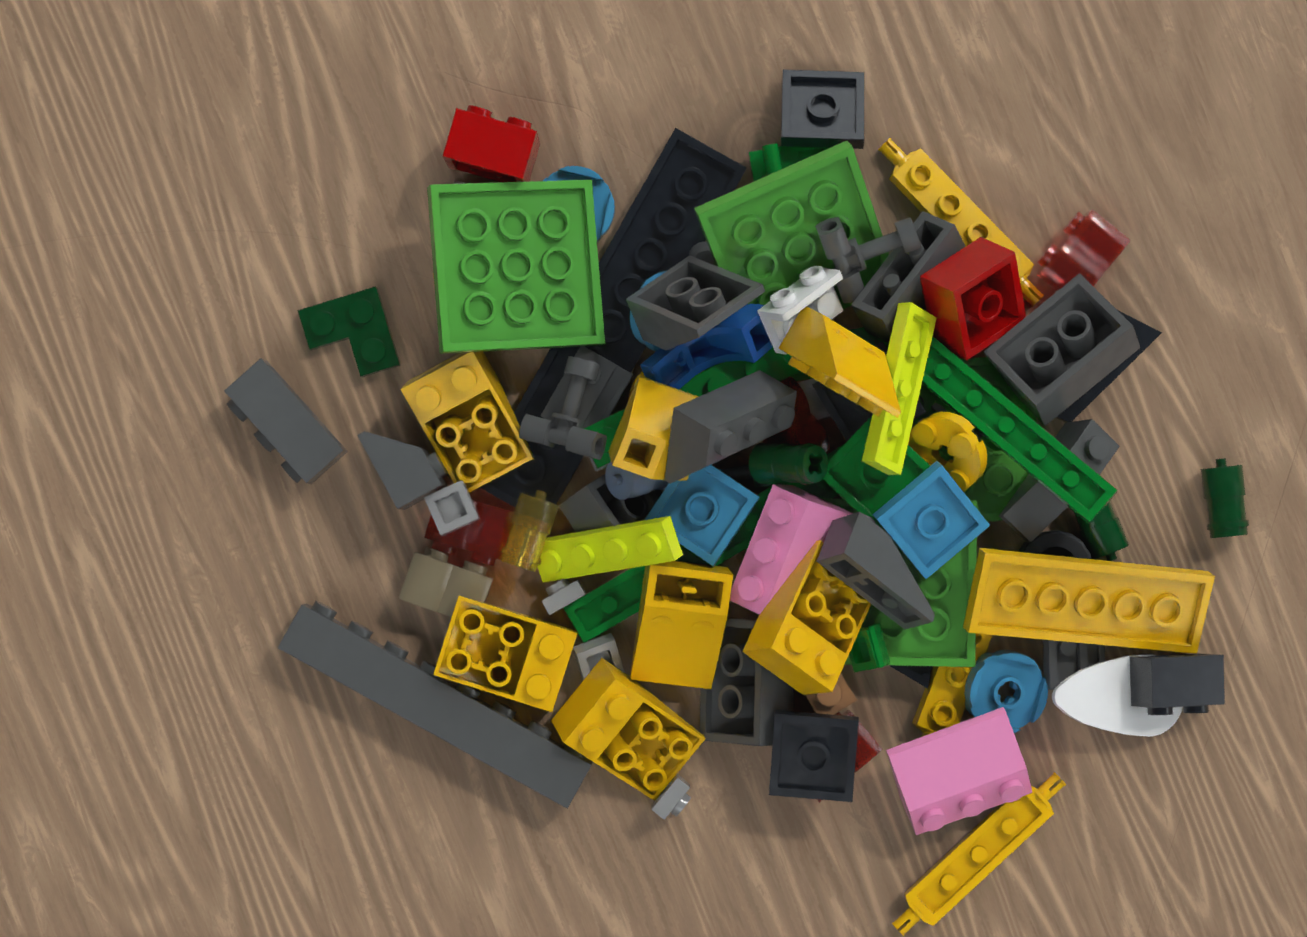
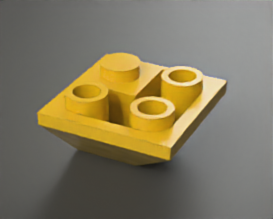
[608,376,698,481]

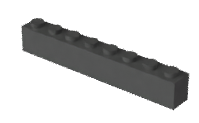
[278,601,592,809]

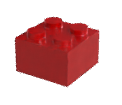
[443,105,540,182]
[920,237,1026,361]

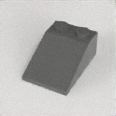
[626,255,765,350]

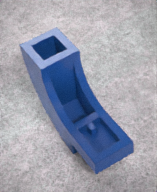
[640,304,773,389]

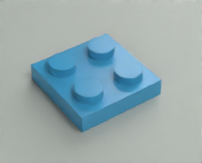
[872,461,990,579]
[645,465,760,566]

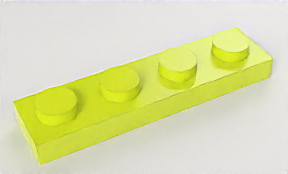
[862,302,937,475]
[530,516,683,583]

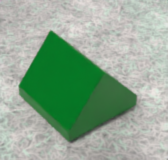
[849,623,890,673]

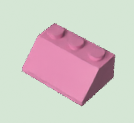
[730,484,854,615]
[886,707,1033,835]

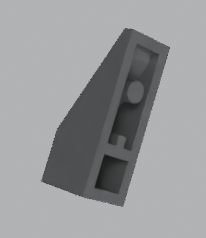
[999,419,1120,543]
[817,512,935,629]

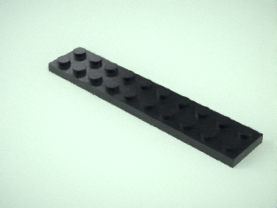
[480,128,747,525]

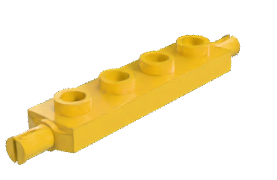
[878,137,1044,307]
[912,548,998,737]
[892,772,1066,936]

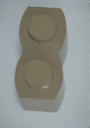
[398,547,493,617]

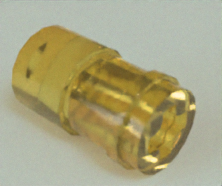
[501,490,559,572]

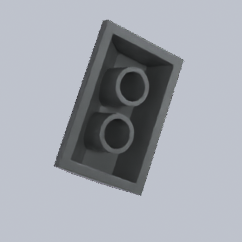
[984,273,1140,426]
[664,370,797,484]
[699,618,794,746]

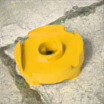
[908,412,987,492]

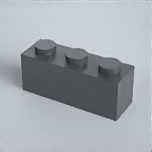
[851,211,966,343]
[224,358,348,484]

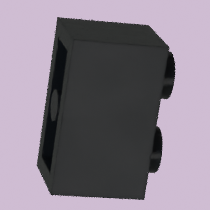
[1130,653,1225,715]

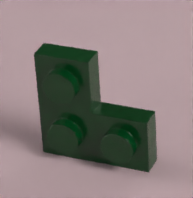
[297,286,401,377]

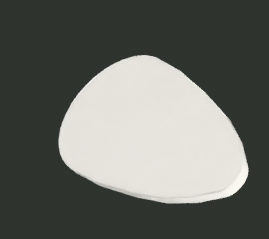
[1052,654,1183,737]

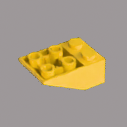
[779,306,901,418]
[400,352,534,493]
[742,540,871,695]
[630,561,733,689]
[433,595,578,712]
[551,658,706,801]

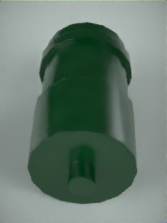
[749,443,828,485]
[1201,458,1249,538]
[1074,501,1129,561]

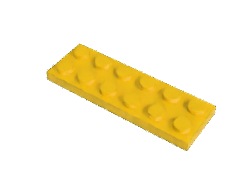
[963,548,1215,654]

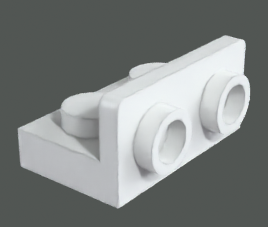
[757,266,844,355]

